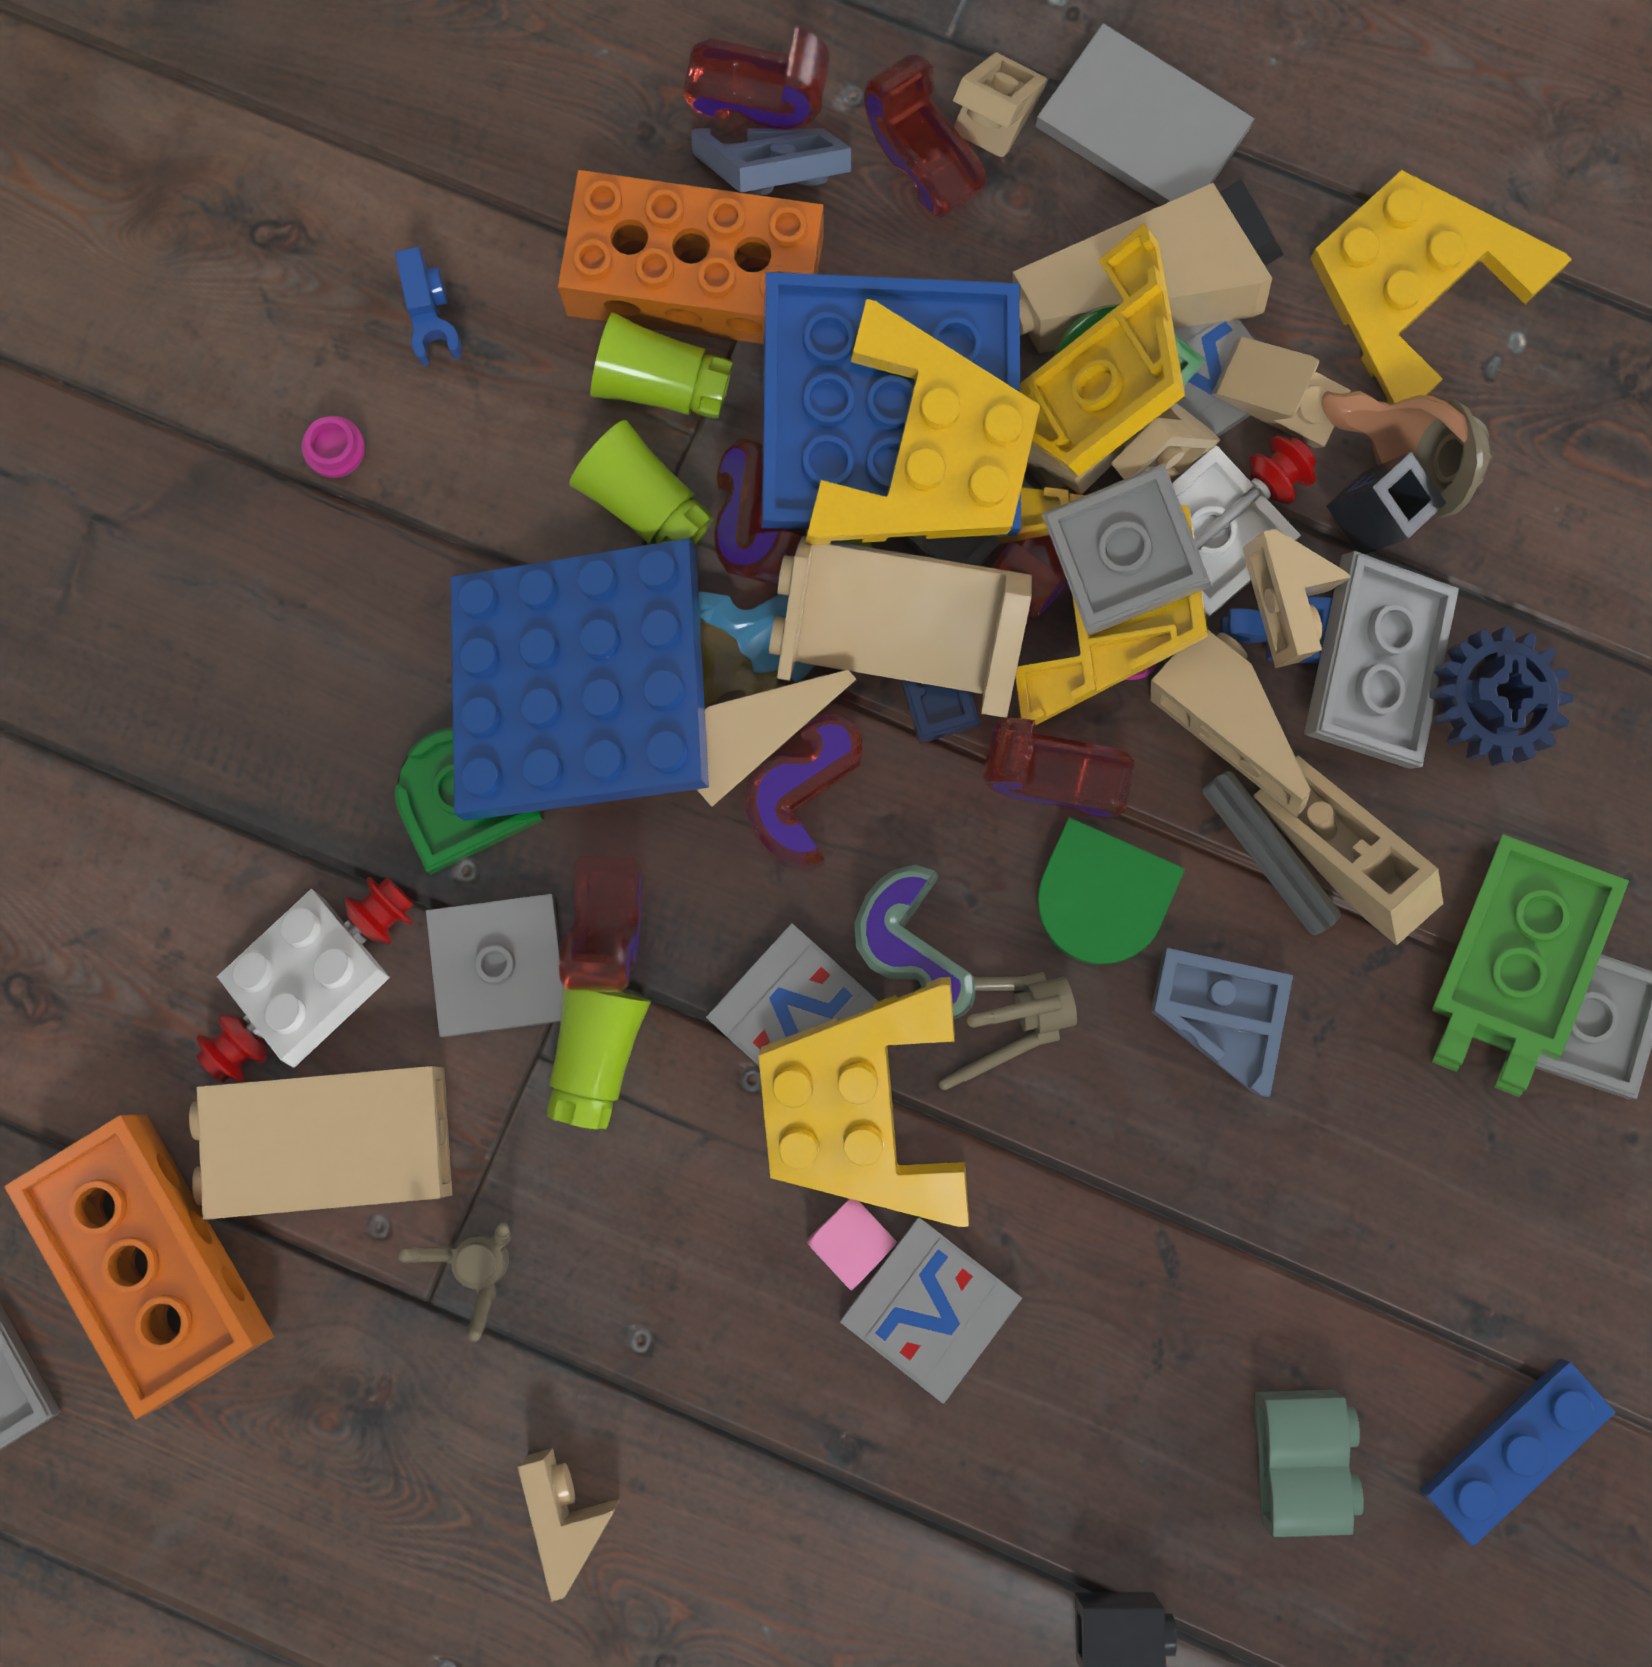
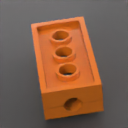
[558,170,824,344]
[4,1114,275,1420]

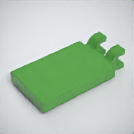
[1431,834,1629,1097]

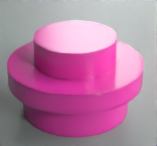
[302,416,365,478]

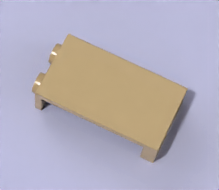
[769,536,1032,718]
[189,1066,452,1220]

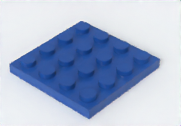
[761,272,1021,536]
[451,539,709,821]

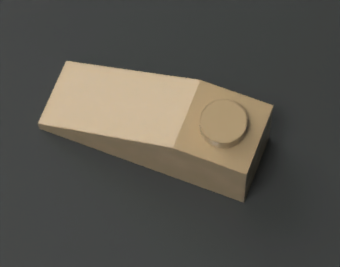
[1150,630,1311,817]
[697,670,856,806]
[1253,756,1443,945]

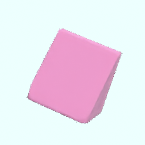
[806,1199,898,1291]

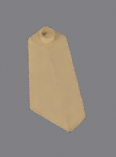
[1013,183,1272,353]

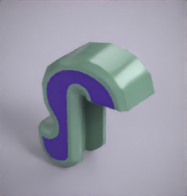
[854,865,976,1020]

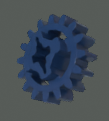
[1430,626,1573,766]

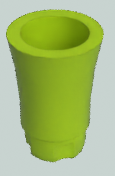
[590,312,733,419]
[569,420,714,546]
[547,981,651,1130]

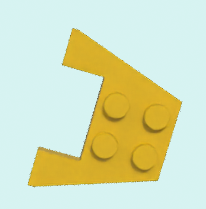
[1310,170,1572,405]
[1020,223,1185,477]
[805,299,1041,545]
[997,487,1209,726]
[758,977,969,1227]

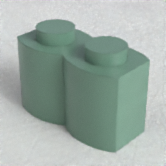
[1255,1389,1364,1537]

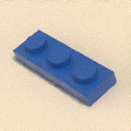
[1420,1359,1616,1547]

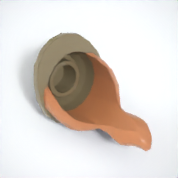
[1322,391,1493,518]

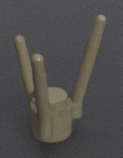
[938,972,1077,1090]
[398,1223,512,1342]

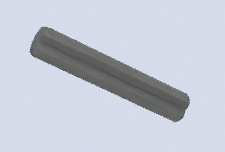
[1203,770,1341,935]

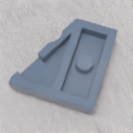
[691,128,851,196]
[1151,948,1293,1097]

